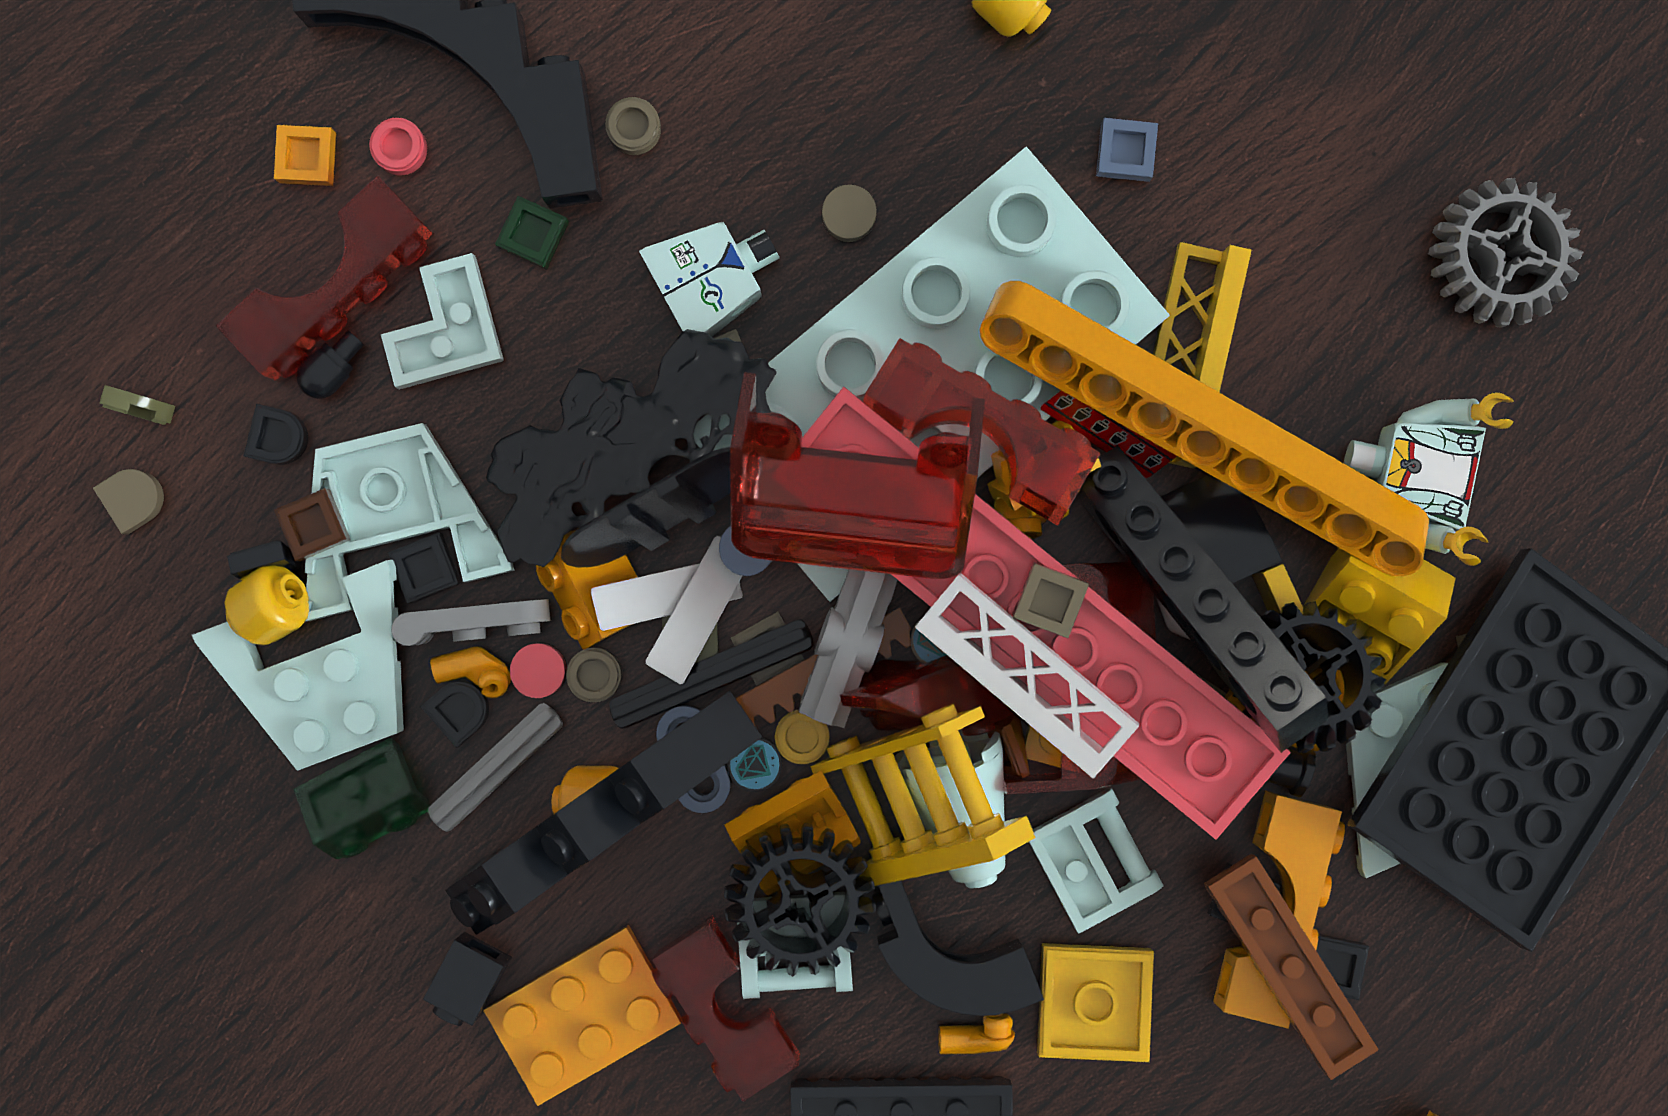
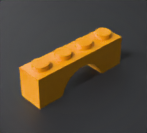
[1213,790,1345,1029]

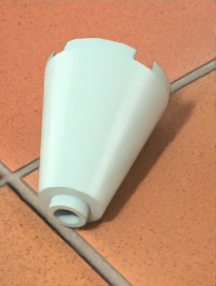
[894,728,1006,888]

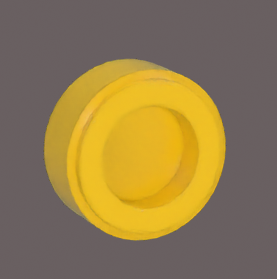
[775,709,829,764]

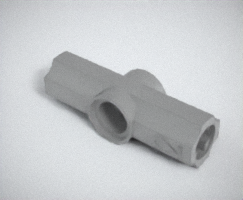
[798,552,897,728]

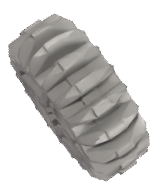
[1428,178,1584,327]

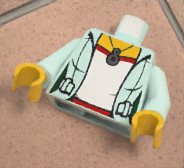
[1344,392,1514,566]

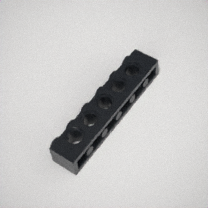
[1075,445,1329,753]

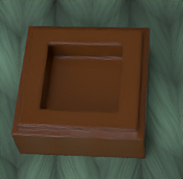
[274,488,351,561]

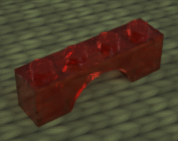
[216,176,434,380]
[863,338,1100,526]

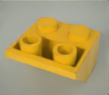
[1303,548,1456,684]

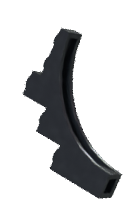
[292,0,603,209]
[445,691,762,935]

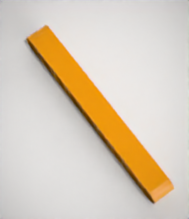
[980,281,1429,577]

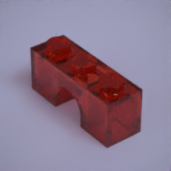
[651,916,800,1102]

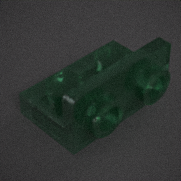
[294,737,430,859]

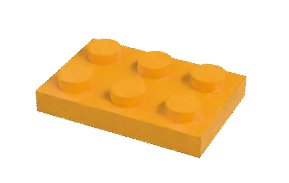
[483,924,682,1106]

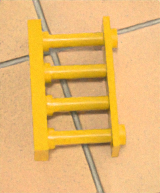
[810,704,1036,886]

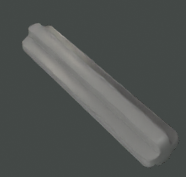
[428,703,563,832]

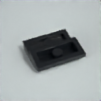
[1161,474,1283,584]

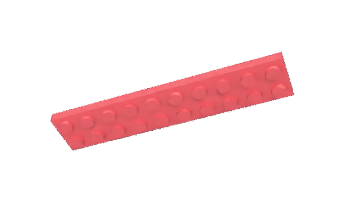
[771,387,1291,840]

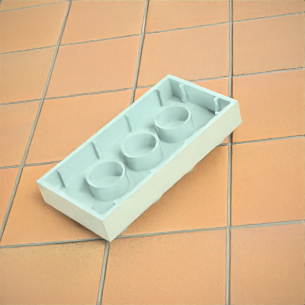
[693,146,1170,602]

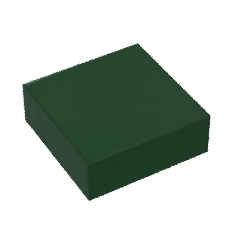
[495,196,569,270]

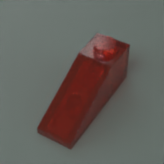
[840,655,1015,736]

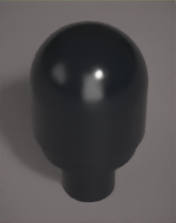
[296,330,364,399]

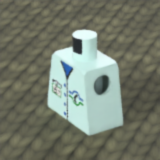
[639,222,779,337]

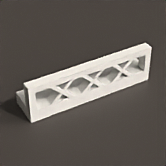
[915,573,1140,779]

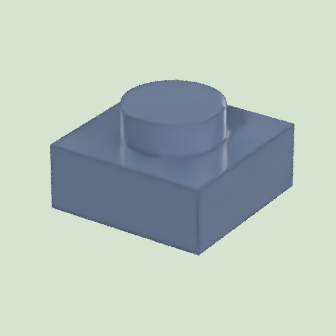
[1096,118,1158,182]

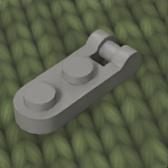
[391,599,551,646]

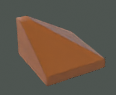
[983,710,1030,778]

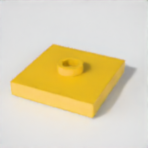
[1037,943,1154,1062]

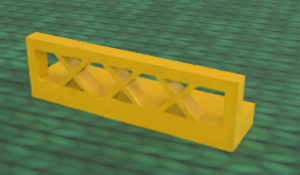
[1153,242,1252,469]

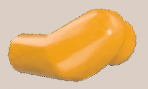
[430,646,511,698]
[938,1013,1015,1054]

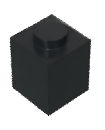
[423,931,512,1026]

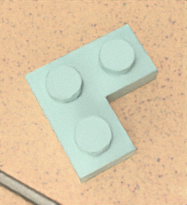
[381,253,504,390]

